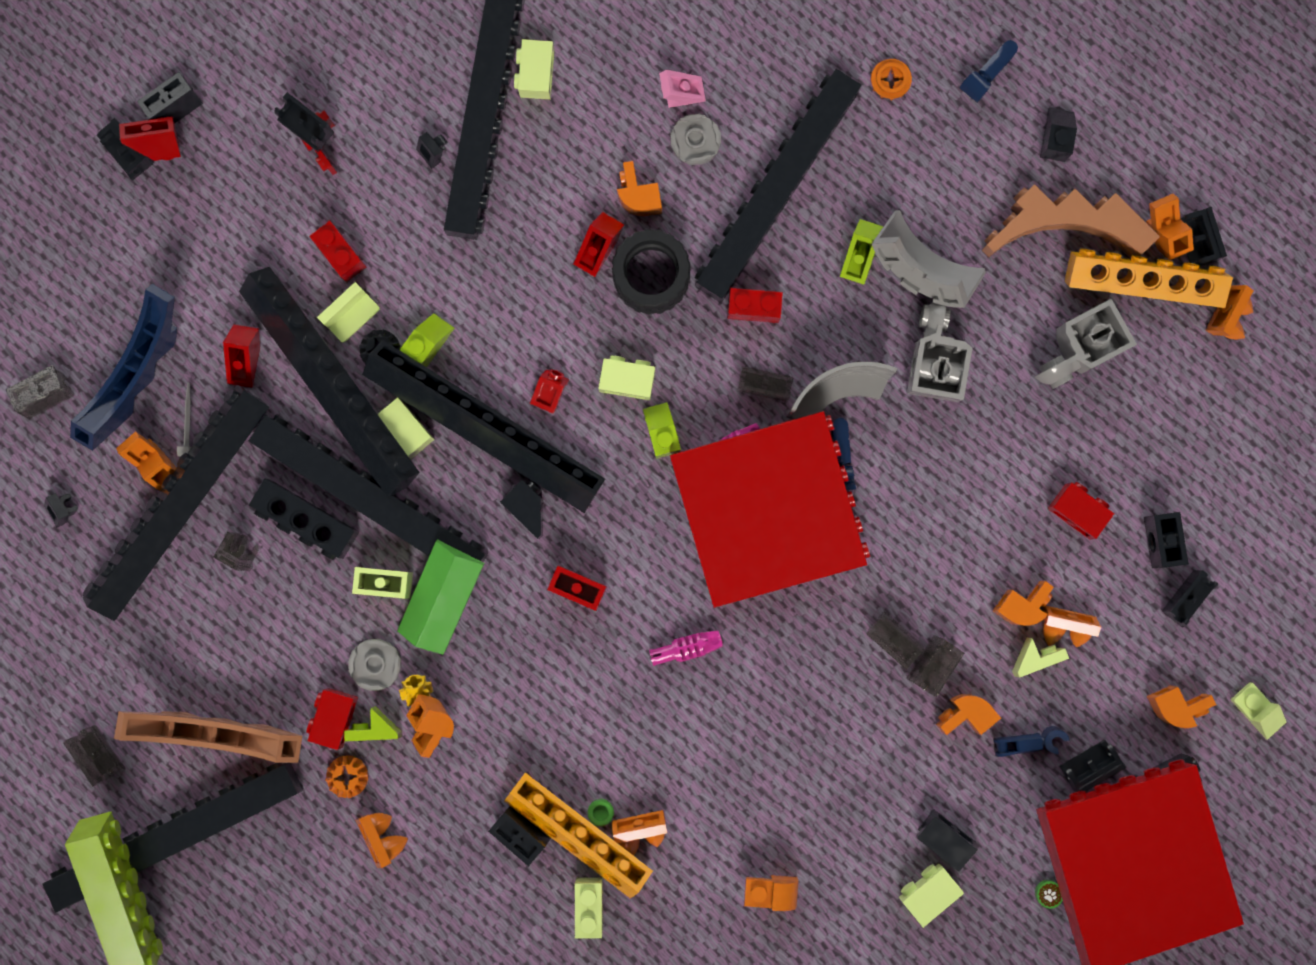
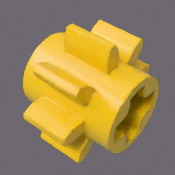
[399,675,434,707]

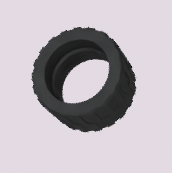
[612,229,691,315]

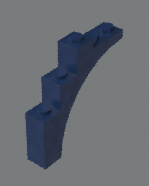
[70,284,177,451]

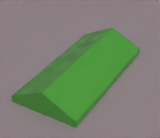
[397,540,485,655]

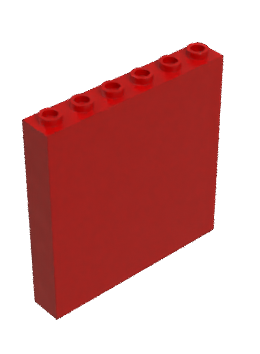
[670,411,870,608]
[1036,760,1244,965]

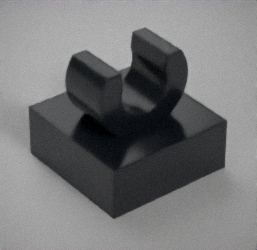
[416,132,448,169]
[44,493,78,528]

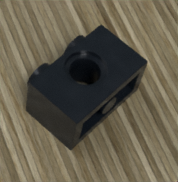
[1144,512,1189,568]

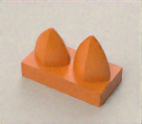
[1206,285,1254,340]
[1043,606,1101,647]
[612,810,667,856]
[355,813,408,868]

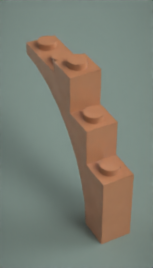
[982,184,1160,257]
[114,711,303,763]

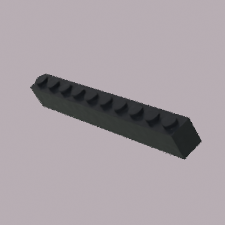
[444,0,525,240]
[694,69,862,303]
[239,267,420,497]
[362,340,605,513]
[83,384,269,621]
[248,415,488,562]
[42,763,303,913]

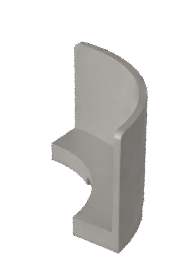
[872,210,986,308]
[787,362,897,419]

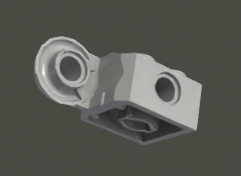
[1034,299,1137,389]
[907,302,973,402]

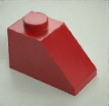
[119,117,181,161]
[573,212,624,277]
[223,324,260,388]

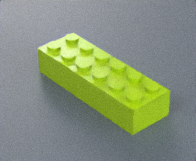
[65,812,163,965]

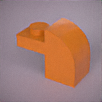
[617,161,662,217]
[1146,194,1194,260]
[116,431,176,491]
[993,581,1054,626]
[1147,685,1216,728]
[406,694,454,758]
[936,694,1001,735]
[744,875,799,911]

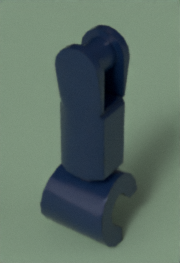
[959,40,1018,103]
[831,418,856,490]
[993,726,1070,757]

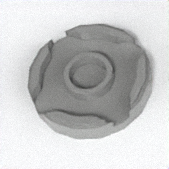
[671,114,721,165]
[348,639,401,691]

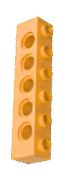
[1065,249,1233,308]
[504,773,653,899]

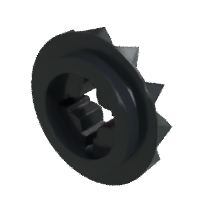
[359,329,401,365]

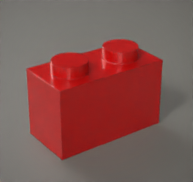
[309,220,367,283]
[727,288,783,323]
[1047,482,1115,540]
[547,566,608,611]
[306,688,358,750]

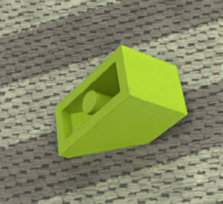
[840,219,883,285]
[400,313,455,367]
[643,402,681,459]

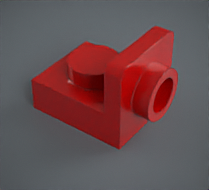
[530,369,569,414]

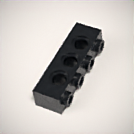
[249,478,359,560]

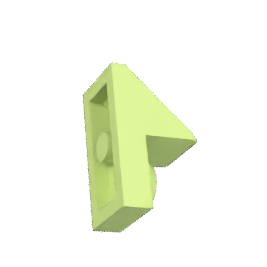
[1012,637,1069,678]
[1230,682,1286,740]

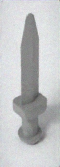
[177,382,192,457]

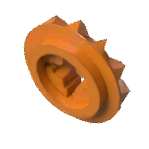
[870,59,912,101]
[325,755,368,799]

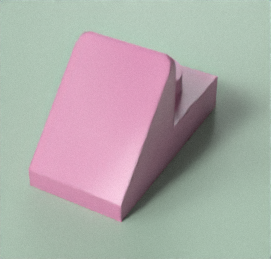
[659,70,706,108]

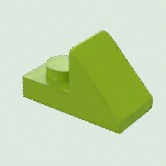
[344,706,402,741]

